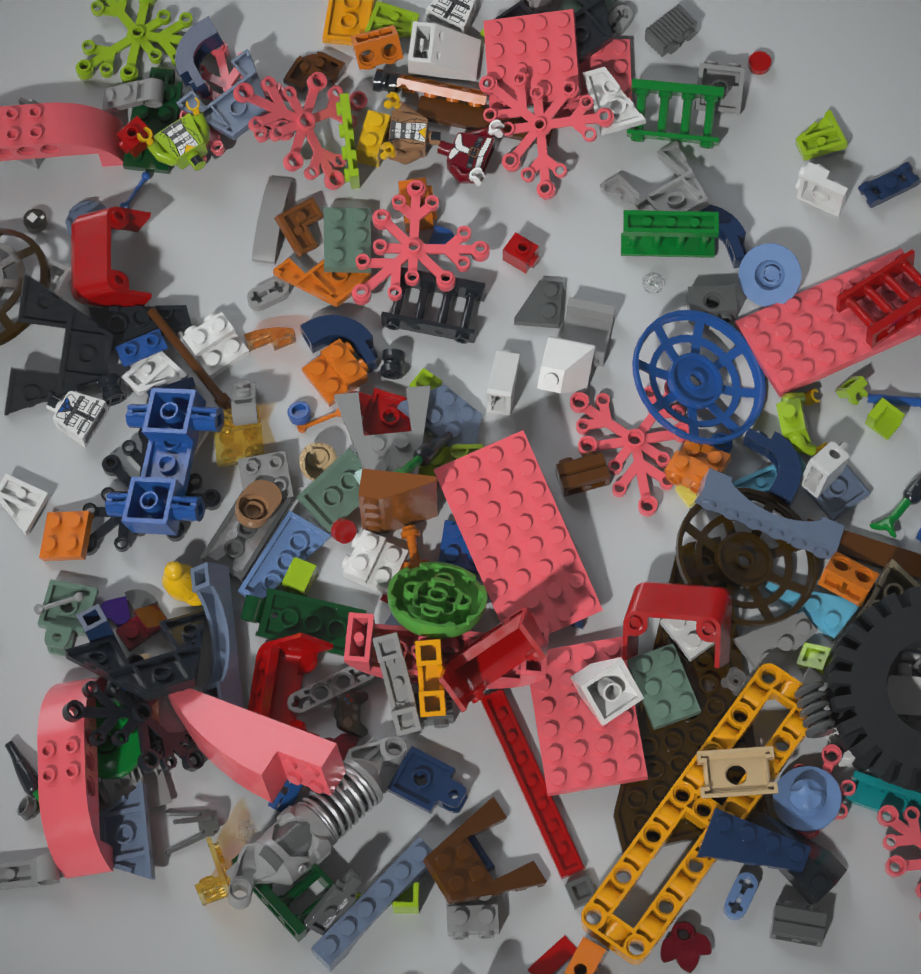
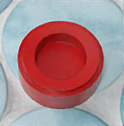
[748,51,771,75]
[331,518,357,544]

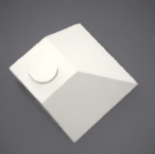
[537,336,595,393]
[570,657,644,726]

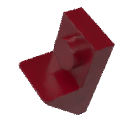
[115,604,167,652]

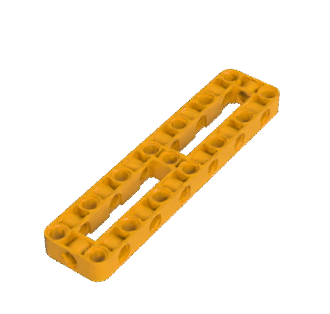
[580,663,823,965]

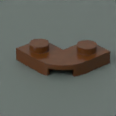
[283,51,346,93]

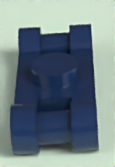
[858,162,921,208]

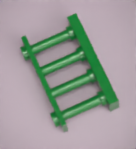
[626,78,724,149]
[621,210,719,258]

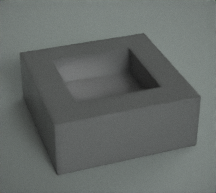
[565,875,596,910]

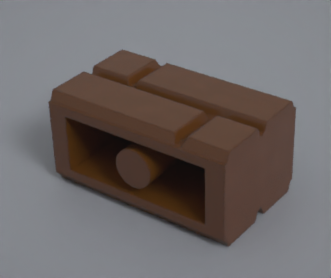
[555,451,610,497]

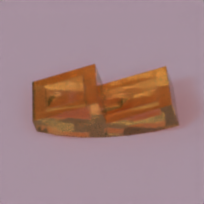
[244,327,296,352]

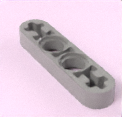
[287,666,376,717]

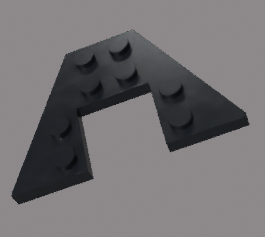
[494,0,613,64]
[4,273,113,416]
[65,609,207,701]

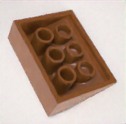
[358,468,438,535]

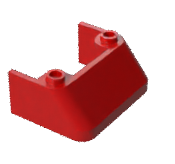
[71,206,152,307]
[622,581,732,668]
[439,607,549,713]
[248,633,333,737]

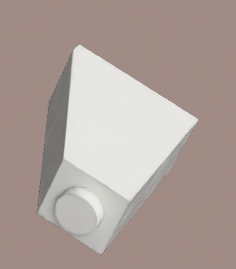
[487,350,520,415]

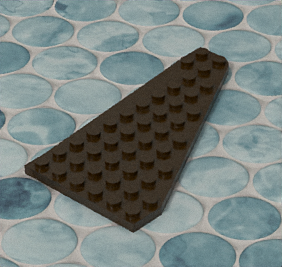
[613,536,770,855]

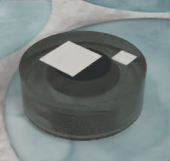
[23,209,47,233]

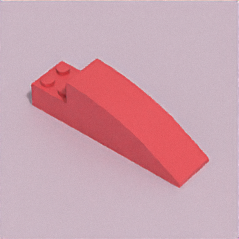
[168,688,346,803]

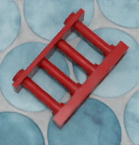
[836,249,921,348]

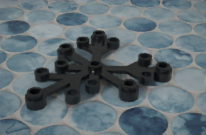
[82,428,222,556]
[62,654,204,772]

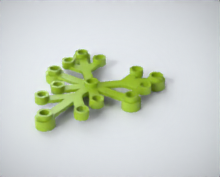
[75,0,211,84]

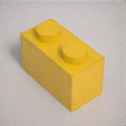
[356,110,391,168]

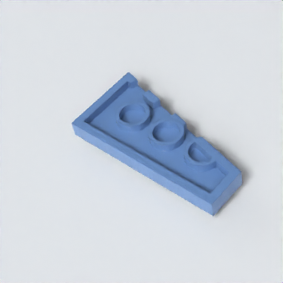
[238,510,331,599]

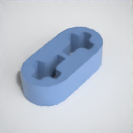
[723,872,758,920]

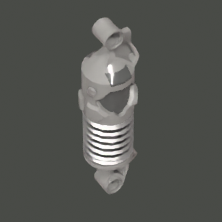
[226,736,407,910]

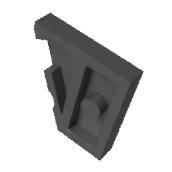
[514,280,563,328]

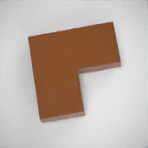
[274,197,323,258]

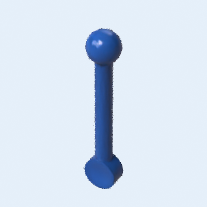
[120,172,151,209]

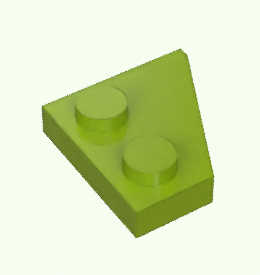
[364,1,420,38]
[795,110,847,161]

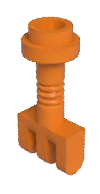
[400,525,428,569]

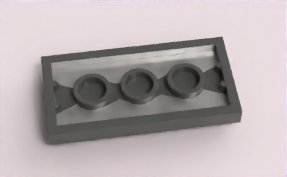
[200,490,293,582]

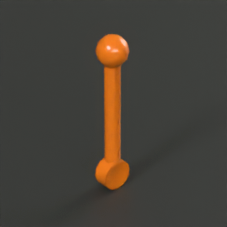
[297,408,341,433]

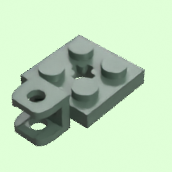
[37,579,99,656]

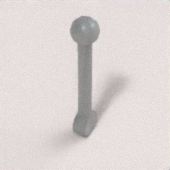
[34,592,84,615]

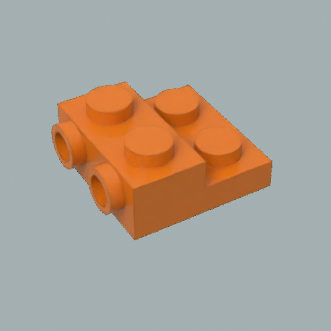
[301,338,369,407]
[665,440,732,494]

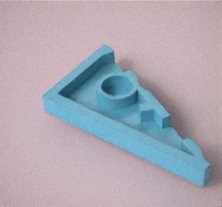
[765,582,861,641]

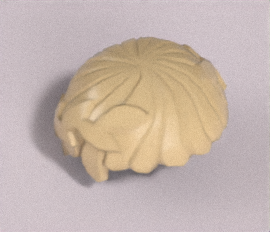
[299,443,337,481]

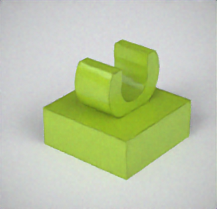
[409,368,442,390]
[835,376,868,405]

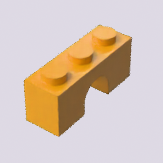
[415,639,447,717]

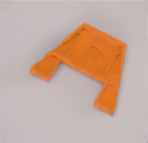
[273,258,372,307]

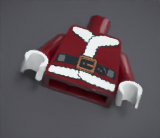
[437,120,505,186]

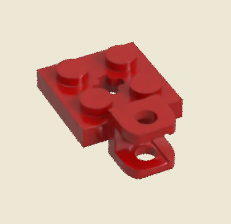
[350,388,411,436]

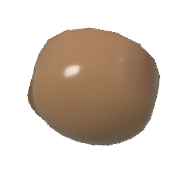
[235,480,282,529]

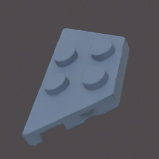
[397,385,482,447]
[99,782,156,880]

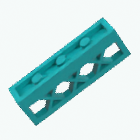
[844,771,921,827]

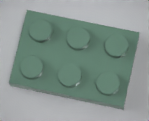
[323,207,371,273]
[295,448,362,533]
[627,644,701,730]

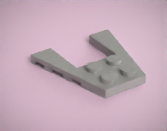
[600,141,709,212]
[334,386,430,474]

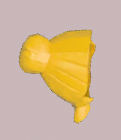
[162,561,202,606]

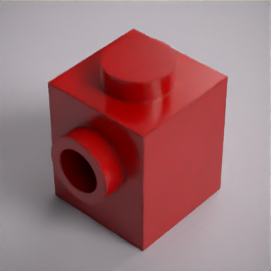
[117,116,154,158]
[503,232,540,274]

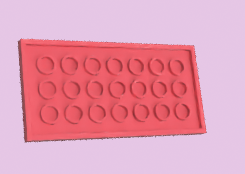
[735,248,921,397]
[433,430,603,634]

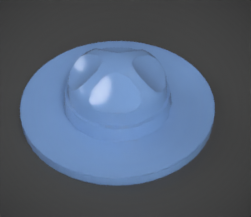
[738,243,802,307]
[773,766,842,832]

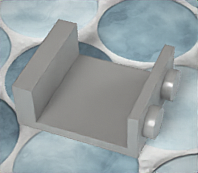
[561,297,615,367]

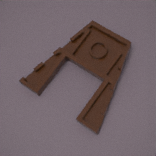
[423,797,547,904]

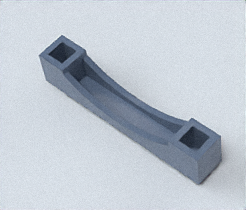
[694,468,845,560]
[190,562,244,708]
[311,838,433,971]

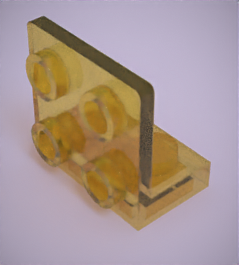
[214,406,265,467]
[195,837,231,906]

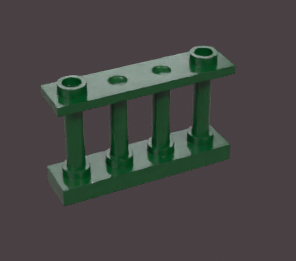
[231,854,336,942]

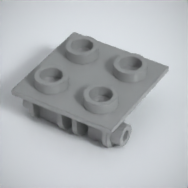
[237,451,294,499]
[112,759,173,810]

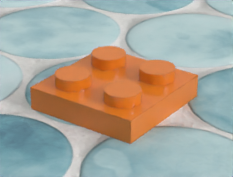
[39,511,94,561]

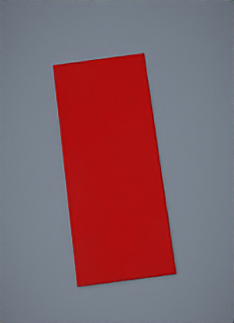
[527,935,577,974]

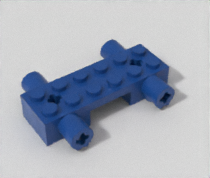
[105,388,224,535]

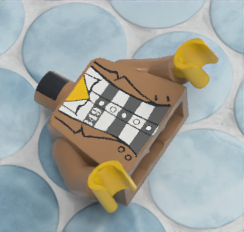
[379,92,441,165]

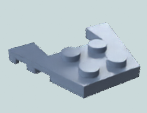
[176,49,271,140]

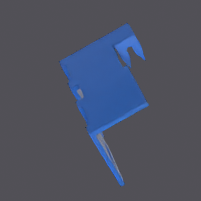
[268,779,303,812]

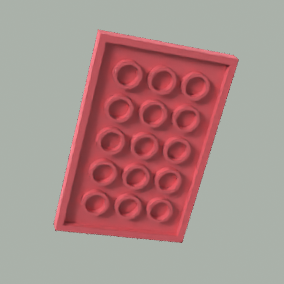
[530,636,648,796]

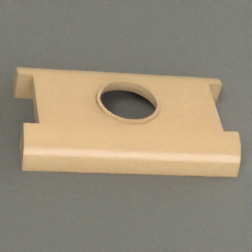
[697,746,778,799]

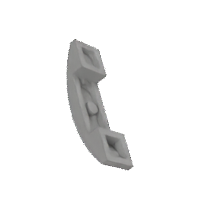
[252,177,292,264]
[372,632,422,736]

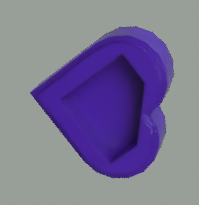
[100,596,131,627]

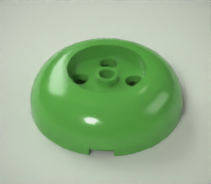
[387,562,487,639]

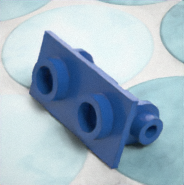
[115,329,168,367]

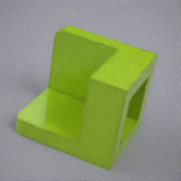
[865,397,905,440]
[282,557,318,597]
[392,882,419,914]

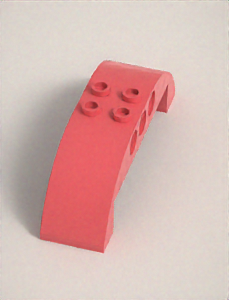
[0,102,125,167]
[344,612,550,689]
[37,676,114,879]

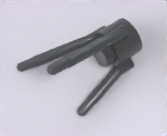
[165,809,220,855]

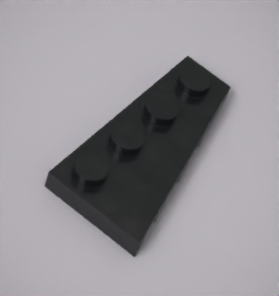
[88,305,192,351]

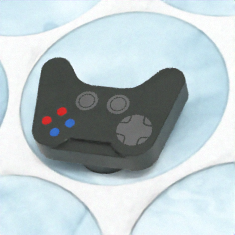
[334,691,369,738]

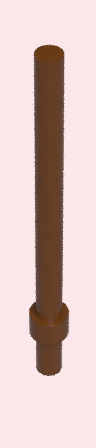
[147,307,233,420]

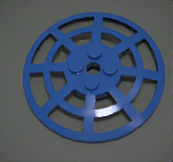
[632,310,766,445]

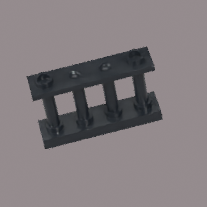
[381,267,486,344]

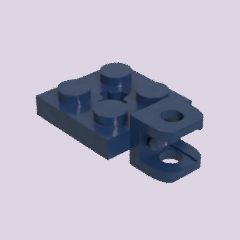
[387,746,468,814]

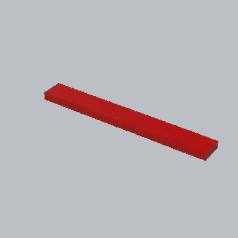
[480,689,585,880]

